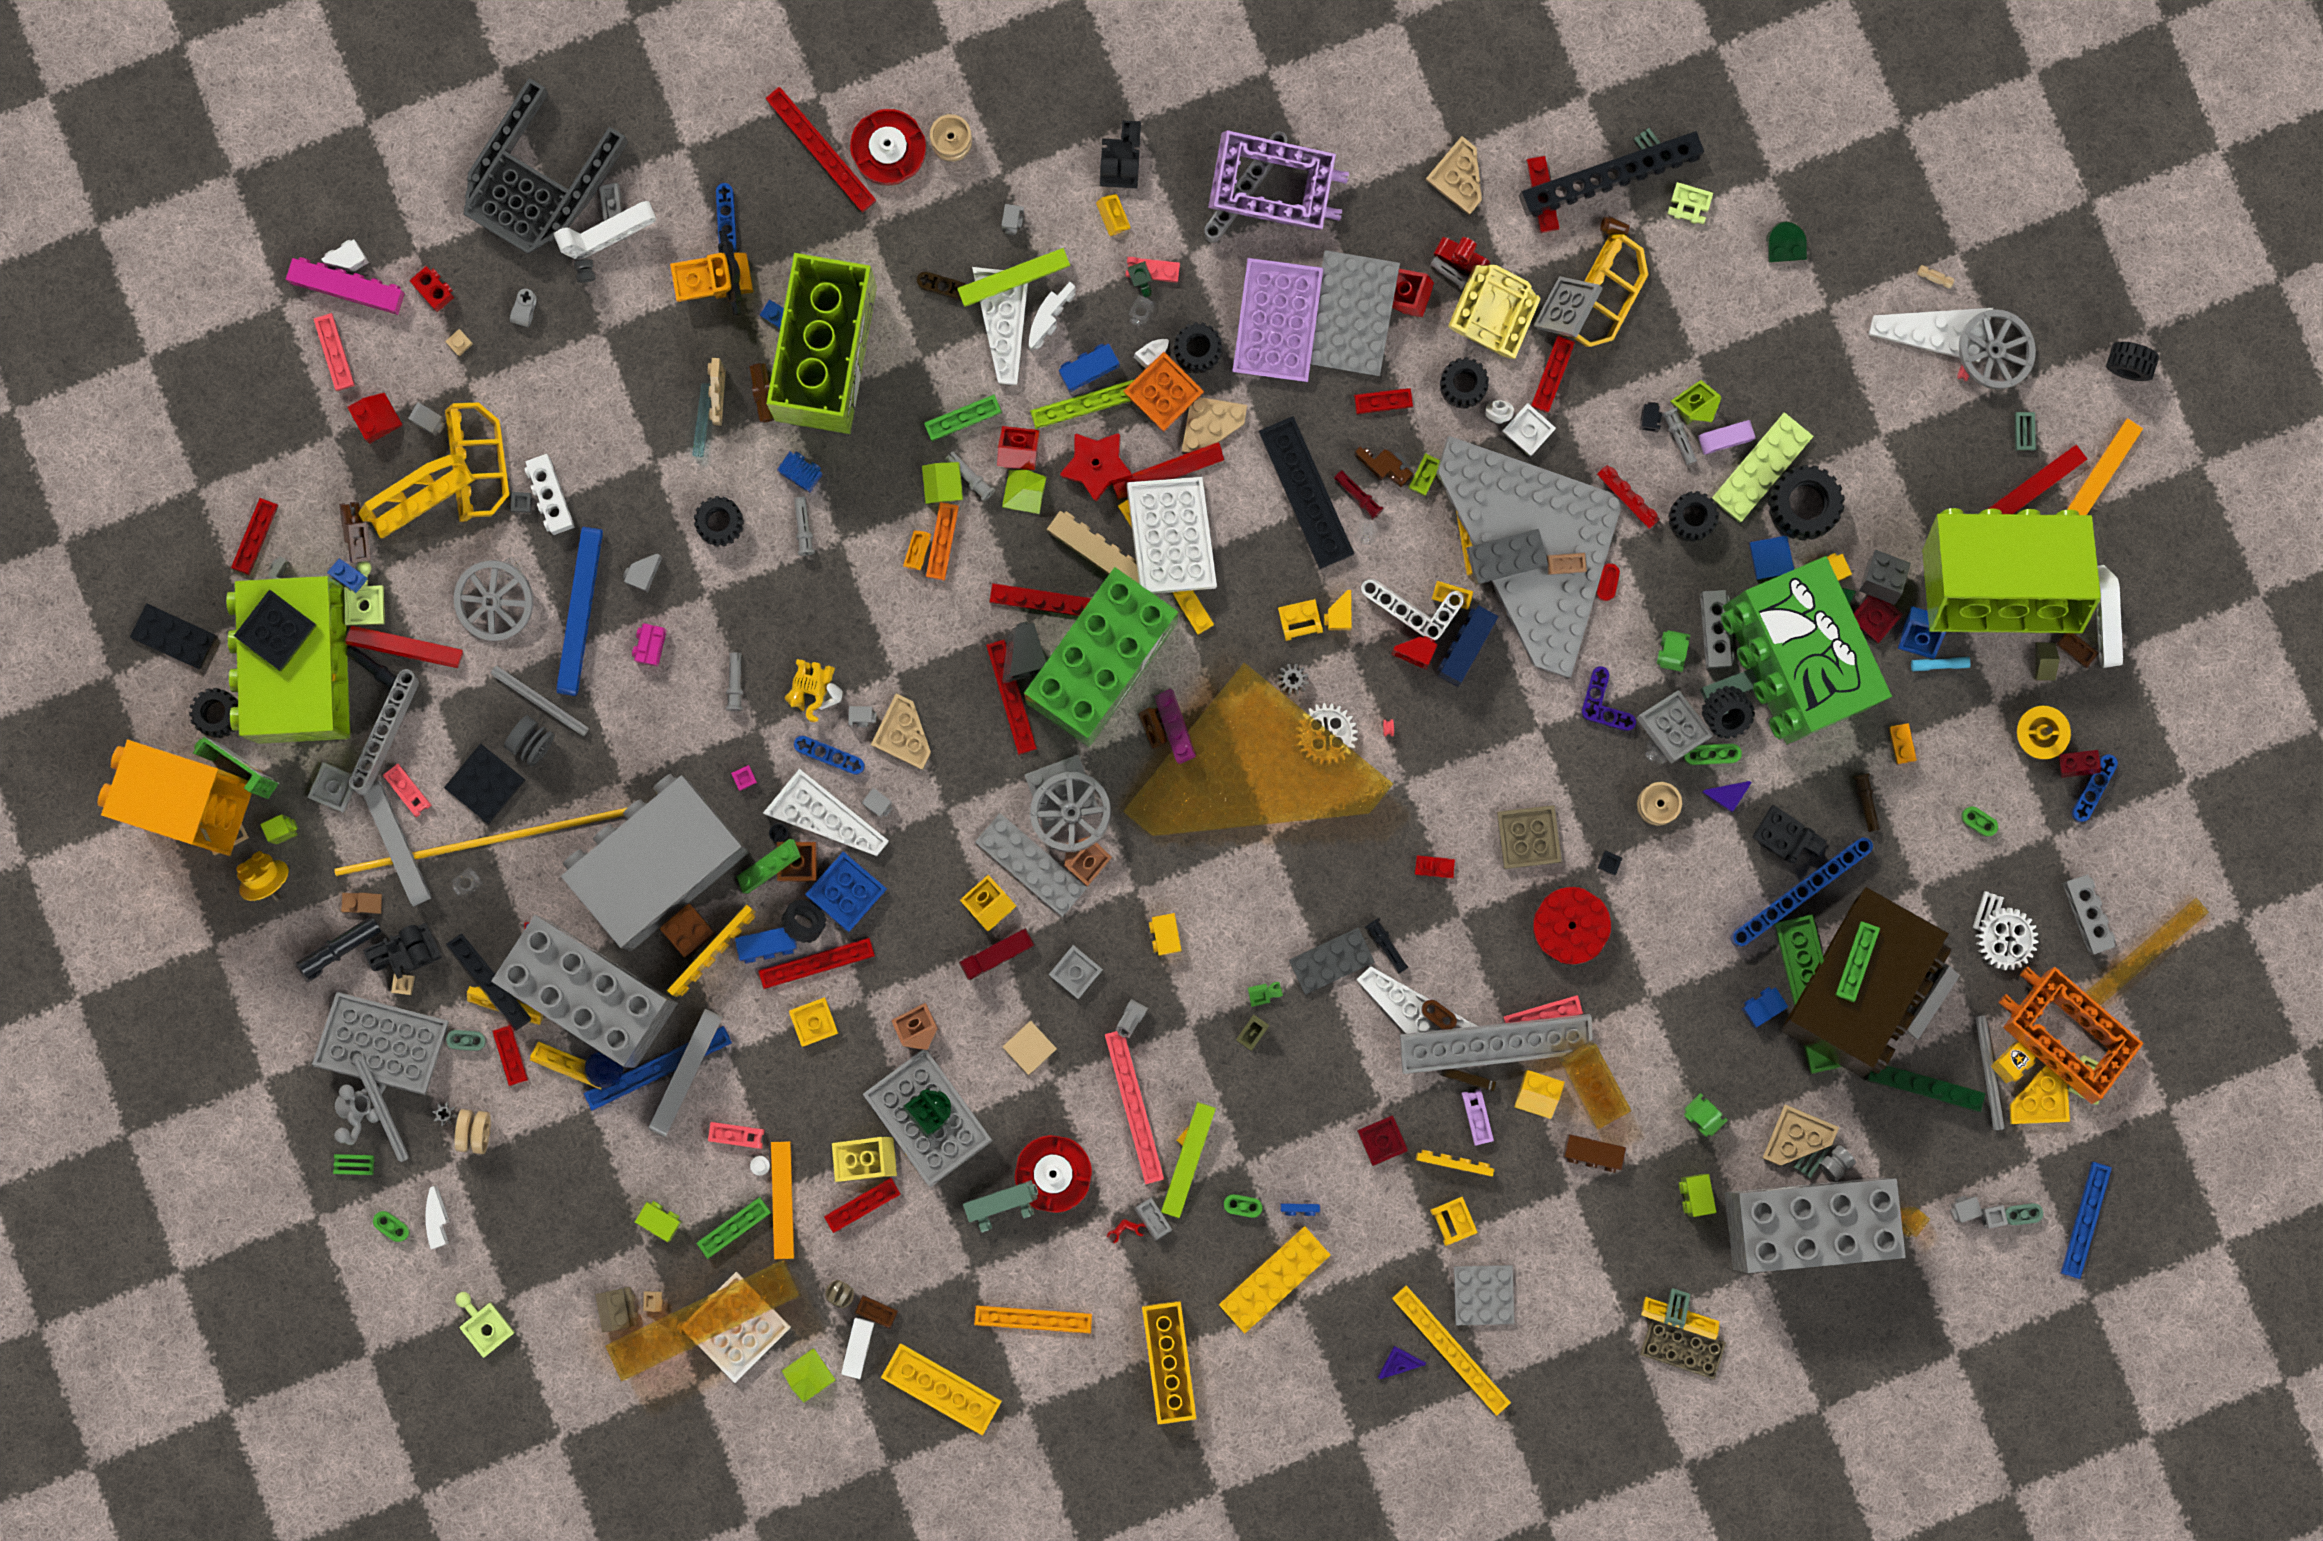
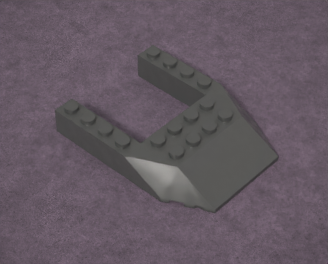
[463,78,628,254]

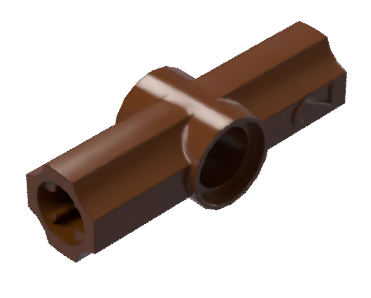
[749,363,774,423]

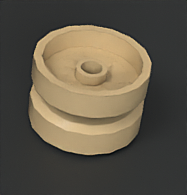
[930,114,972,162]
[1637,782,1682,826]
[455,1109,491,1154]

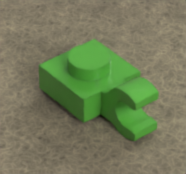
[1248,982,1283,1007]

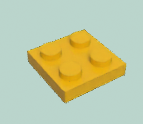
[789,997,839,1047]

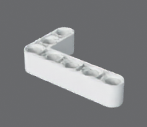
[554,201,657,260]
[2096,565,2123,668]
[1361,579,1464,640]

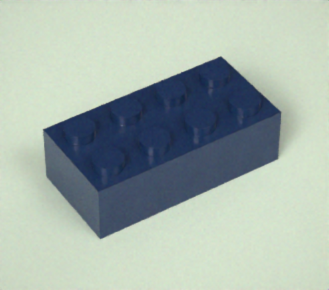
[1437,605,1499,687]

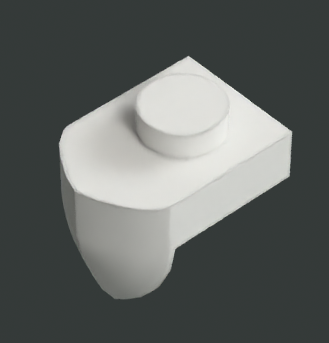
[815,683,843,710]

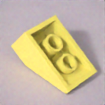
[832,1137,897,1182]

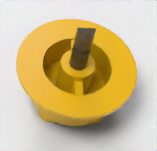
[2017,706,2071,759]
[236,851,289,902]

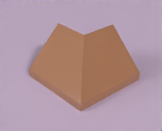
[1064,836,1112,886]
[891,1003,939,1050]

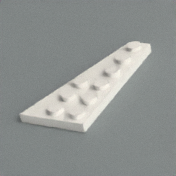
[972,267,1028,386]
[763,769,889,856]
[1356,966,1477,1034]

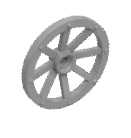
[1959,309,2036,389]
[454,560,534,641]
[1030,772,1111,852]

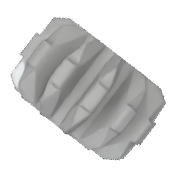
[1277,664,1309,696]

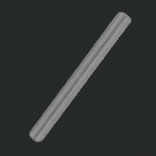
[491,666,589,736]
[1976,1016,2004,1130]
[354,1056,409,1162]

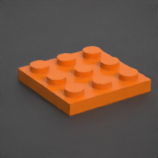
[1123,352,1204,432]

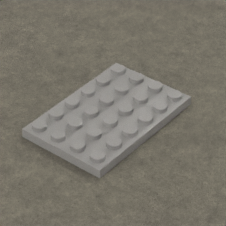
[1310,250,1400,376]
[312,992,449,1095]
[863,1049,993,1187]

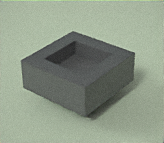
[510,492,532,513]

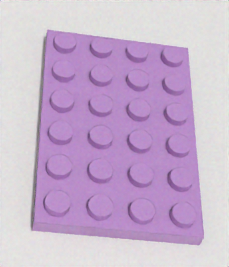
[1233,258,1323,382]

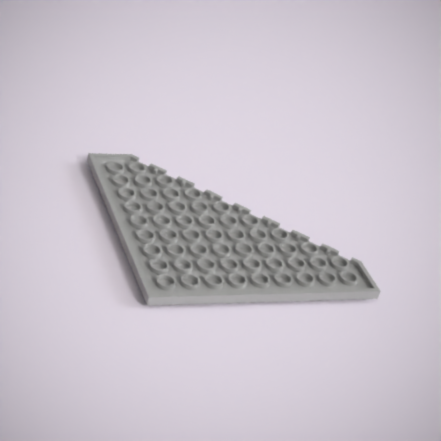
[1436,436,1623,678]

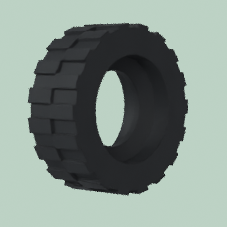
[781,900,826,943]

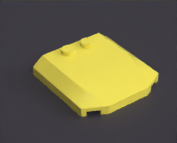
[1448,265,1541,359]

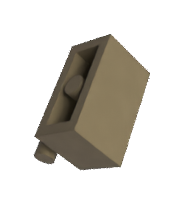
[595,1287,638,1333]

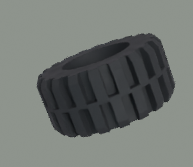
[1768,465,1845,541]

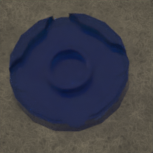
[584,1052,624,1088]

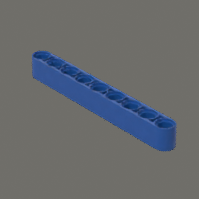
[557,527,603,696]
[1730,838,1873,947]

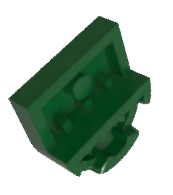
[1766,221,1807,263]
[903,1089,951,1138]

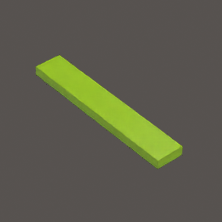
[957,248,1070,307]
[1030,379,1135,429]
[1161,1101,1216,1218]

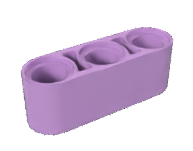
[1698,420,1756,455]

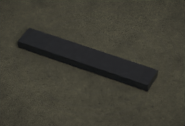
[446,933,531,1031]

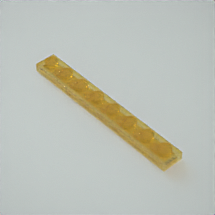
[2085,898,2209,1006]

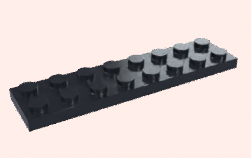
[1258,416,1354,570]

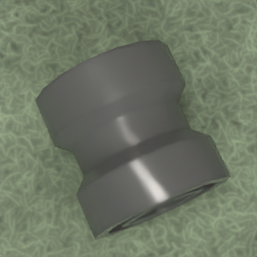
[574,259,596,283]

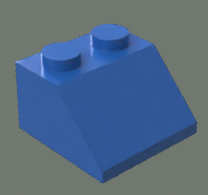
[1898,606,1946,659]

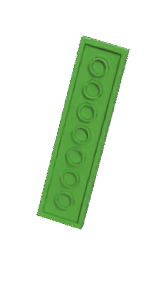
[1774,914,1842,1074]

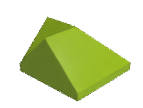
[1670,380,1721,425]
[1002,470,1047,514]
[782,1348,836,1403]

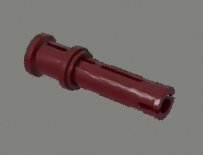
[1334,470,1384,520]

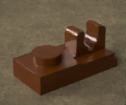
[1138,707,1168,749]

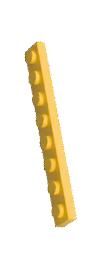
[1118,500,1214,635]
[1392,1285,1511,1416]

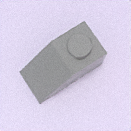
[408,402,445,436]
[623,554,662,593]

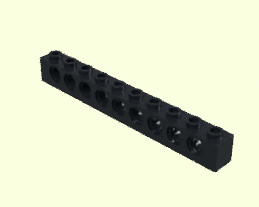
[1519,131,1704,217]

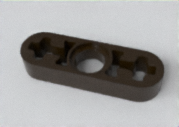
[917,271,967,301]
[1440,1069,1497,1092]

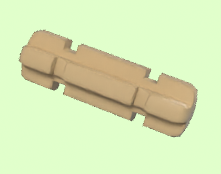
[1917,265,1954,288]

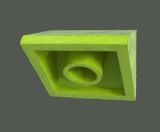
[922,462,963,504]

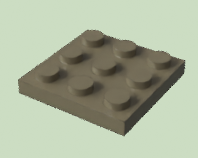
[1497,805,1562,869]

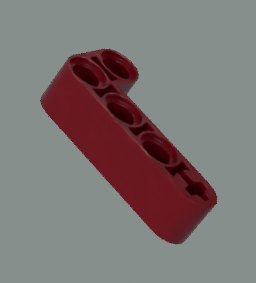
[959,928,1035,981]

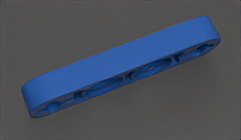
[716,183,737,253]
[794,736,865,775]
[2072,754,2118,822]

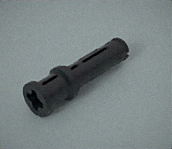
[346,646,398,691]
[1365,918,1408,974]

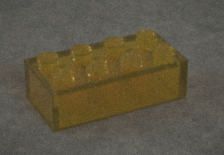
[1558,1040,1632,1129]

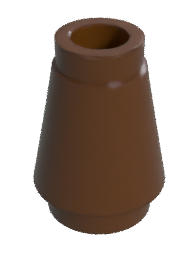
[1600,216,1630,236]

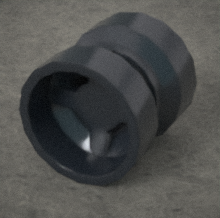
[769,824,790,843]

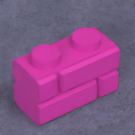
[632,623,667,667]

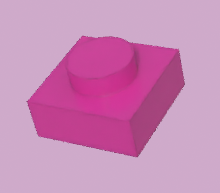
[731,765,757,791]

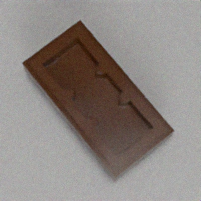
[2056,633,2099,668]
[855,1295,898,1329]

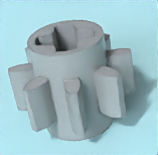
[433,1102,458,1126]

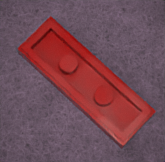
[1354,388,1413,415]
[492,1025,528,1086]

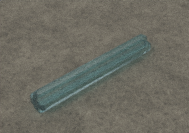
[692,383,711,458]

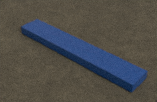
[2061,1162,2112,1279]

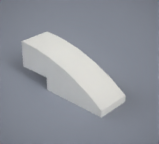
[426,1186,450,1249]
[841,1317,875,1379]

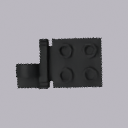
[1100,120,1141,189]
[1752,805,1827,863]
[363,923,442,979]

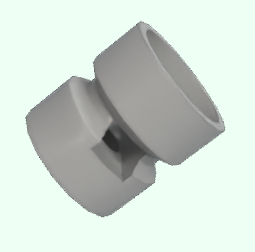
[1819,1145,1856,1182]

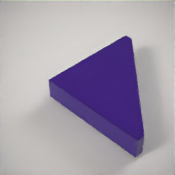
[1702,781,1752,812]
[1377,1346,1426,1379]

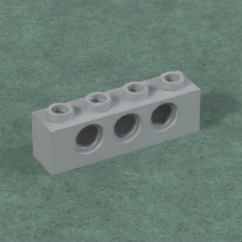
[1700,590,1734,669]
[2062,874,2116,955]

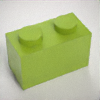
[260,814,298,845]
[635,1200,682,1242]

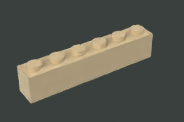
[1047,511,1139,583]

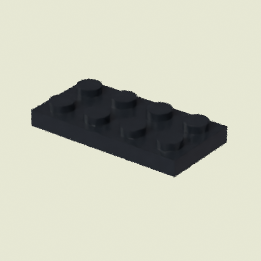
[130,603,217,670]

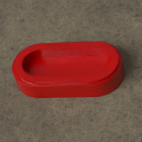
[1596,563,1620,601]

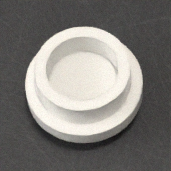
[750,1156,770,1175]

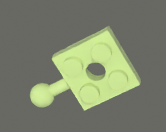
[344,561,385,626]
[455,1292,515,1358]

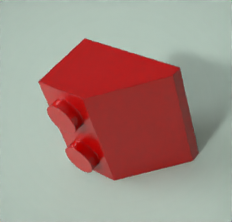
[1392,269,1434,318]
[347,392,403,444]
[997,426,1040,470]
[1391,636,1438,670]

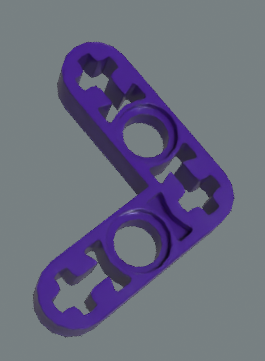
[1581,666,1636,731]

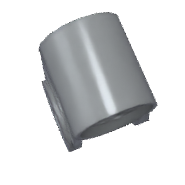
[510,289,537,327]

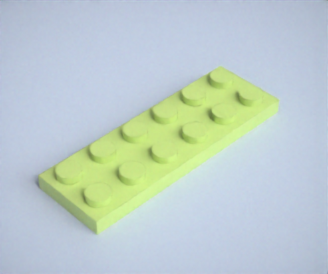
[1712,412,1814,523]

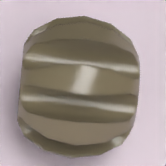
[825,1280,854,1308]

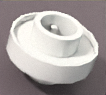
[1485,400,1514,424]

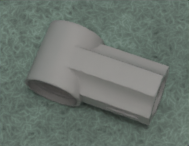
[1115,999,1148,1038]

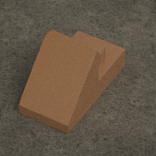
[341,893,382,914]

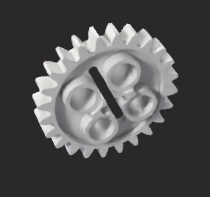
[1295,703,1358,766]
[1975,908,2039,970]

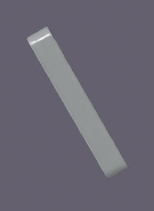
[1204,132,1287,243]
[349,669,419,795]
[363,780,431,907]
[648,1009,723,1137]

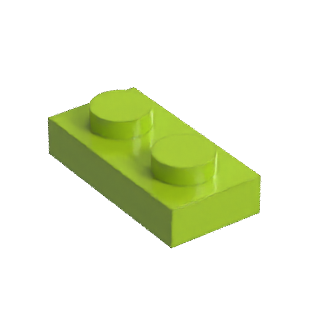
[1409,453,1440,496]

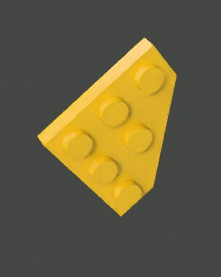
[2009,1065,2070,1124]

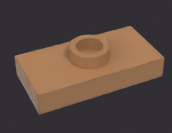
[1547,553,1587,575]

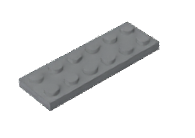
[975,813,1087,917]

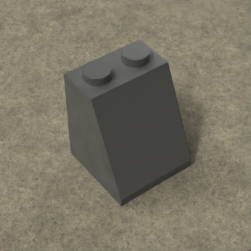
[1002,622,1046,684]

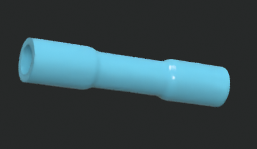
[1911,656,1970,672]

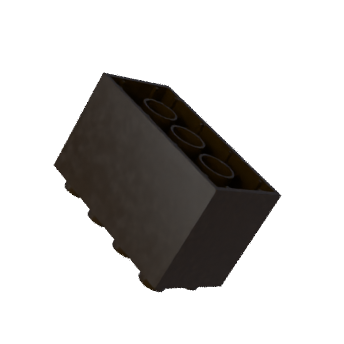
[1781,887,1952,1078]

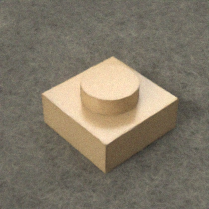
[445,329,473,356]
[391,973,415,995]
[643,1291,662,1312]

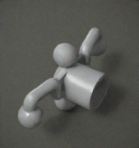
[334,1084,387,1145]

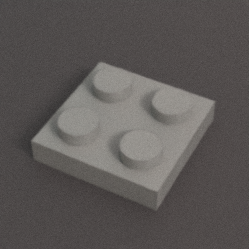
[307,762,354,813]
[1049,945,1103,999]

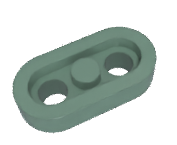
[446,1030,486,1051]
[2005,1203,2044,1225]

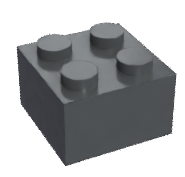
[1859,550,1911,605]

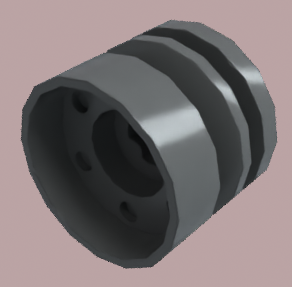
[504,715,555,767]

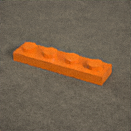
[926,502,959,581]

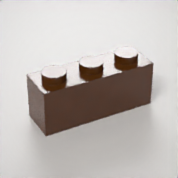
[1563,1134,1626,1173]

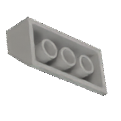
[1905,963,1960,1040]

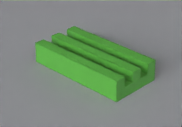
[333,1154,374,1175]

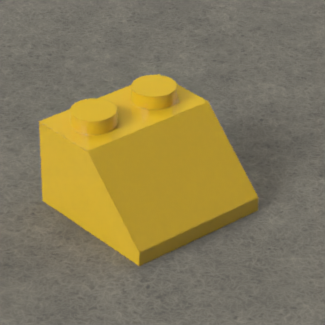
[960,875,1016,931]
[1514,1070,1565,1119]

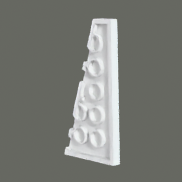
[1868,308,1993,363]

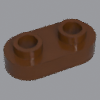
[1421,1000,1457,1030]

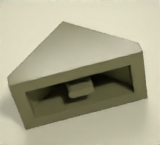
[2035,642,2060,681]
[1236,1015,1269,1051]

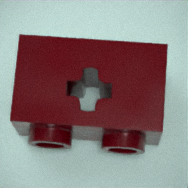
[2059,750,2101,778]

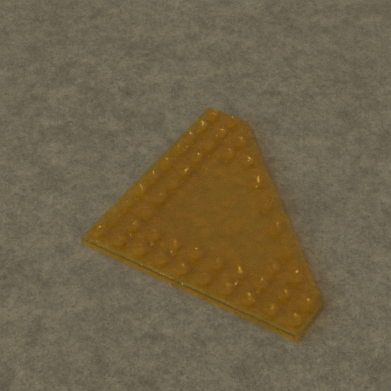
[1123,663,1394,836]

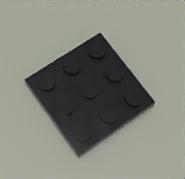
[234,589,317,672]
[444,743,526,824]

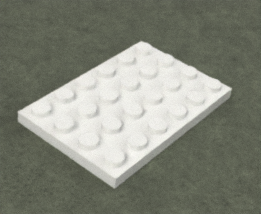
[1126,477,1217,594]

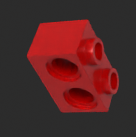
[409,266,454,312]

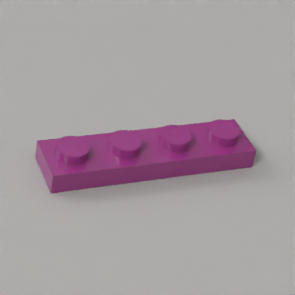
[1154,688,1196,764]

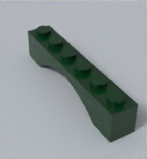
[1864,1065,1986,1112]

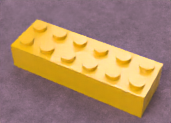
[1142,1301,1196,1425]

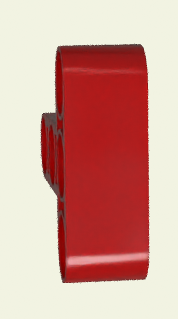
[1433,237,1490,275]

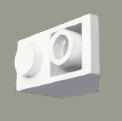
[322,239,369,272]

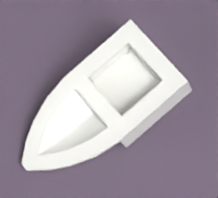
[1134,339,1169,369]

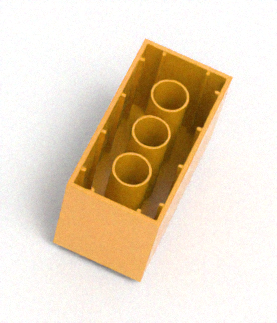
[97,740,252,856]

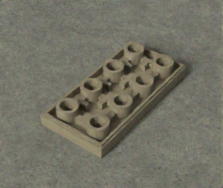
[1640,1319,1726,1380]

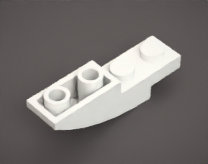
[1029,282,1076,351]

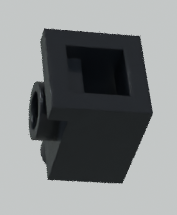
[1639,402,1662,432]

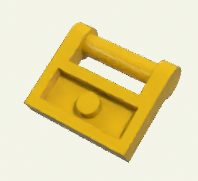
[1278,599,1323,641]
[1430,1197,1478,1246]

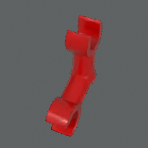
[1107,1219,1146,1243]

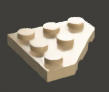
[1425,136,1482,216]
[708,358,726,426]
[1182,397,1247,453]
[871,693,931,770]
[1763,1105,1839,1166]

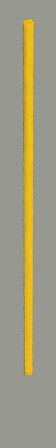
[335,807,628,876]

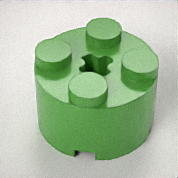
[1657,630,1690,672]
[1684,1093,1728,1137]

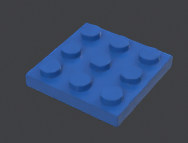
[805,852,887,933]

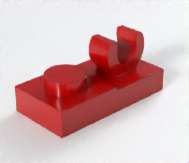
[1415,855,1455,879]

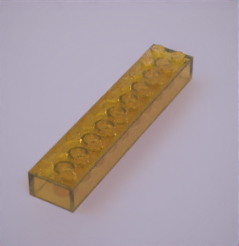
[605,1260,802,1381]

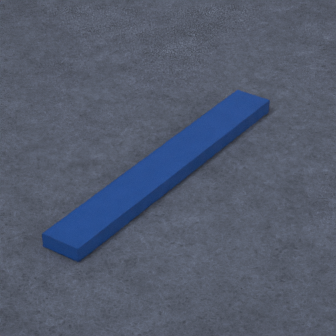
[583,1026,732,1111]

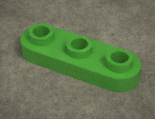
[1683,744,1742,765]

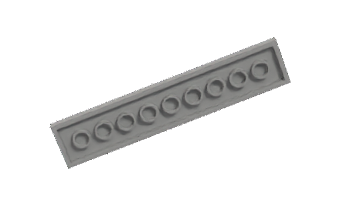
[1400,1014,1593,1074]

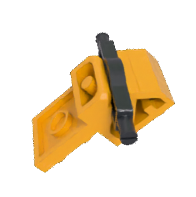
[670,230,754,315]

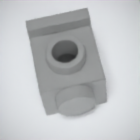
[1002,204,1024,235]
[848,706,877,727]

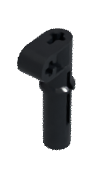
[296,916,381,983]

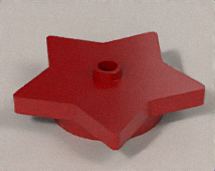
[1060,433,1132,502]

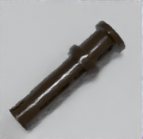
[1853,773,1880,832]

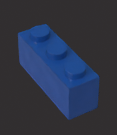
[1058,344,1120,393]
[735,927,798,964]

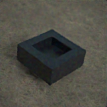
[1597,850,1623,876]

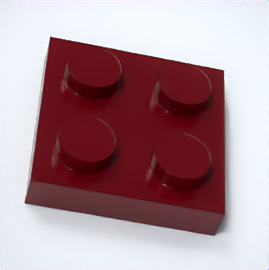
[1853,595,1903,644]
[1357,1115,1408,1166]

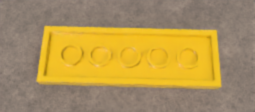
[667,904,756,997]
[1219,1226,1331,1334]
[881,1343,1002,1436]

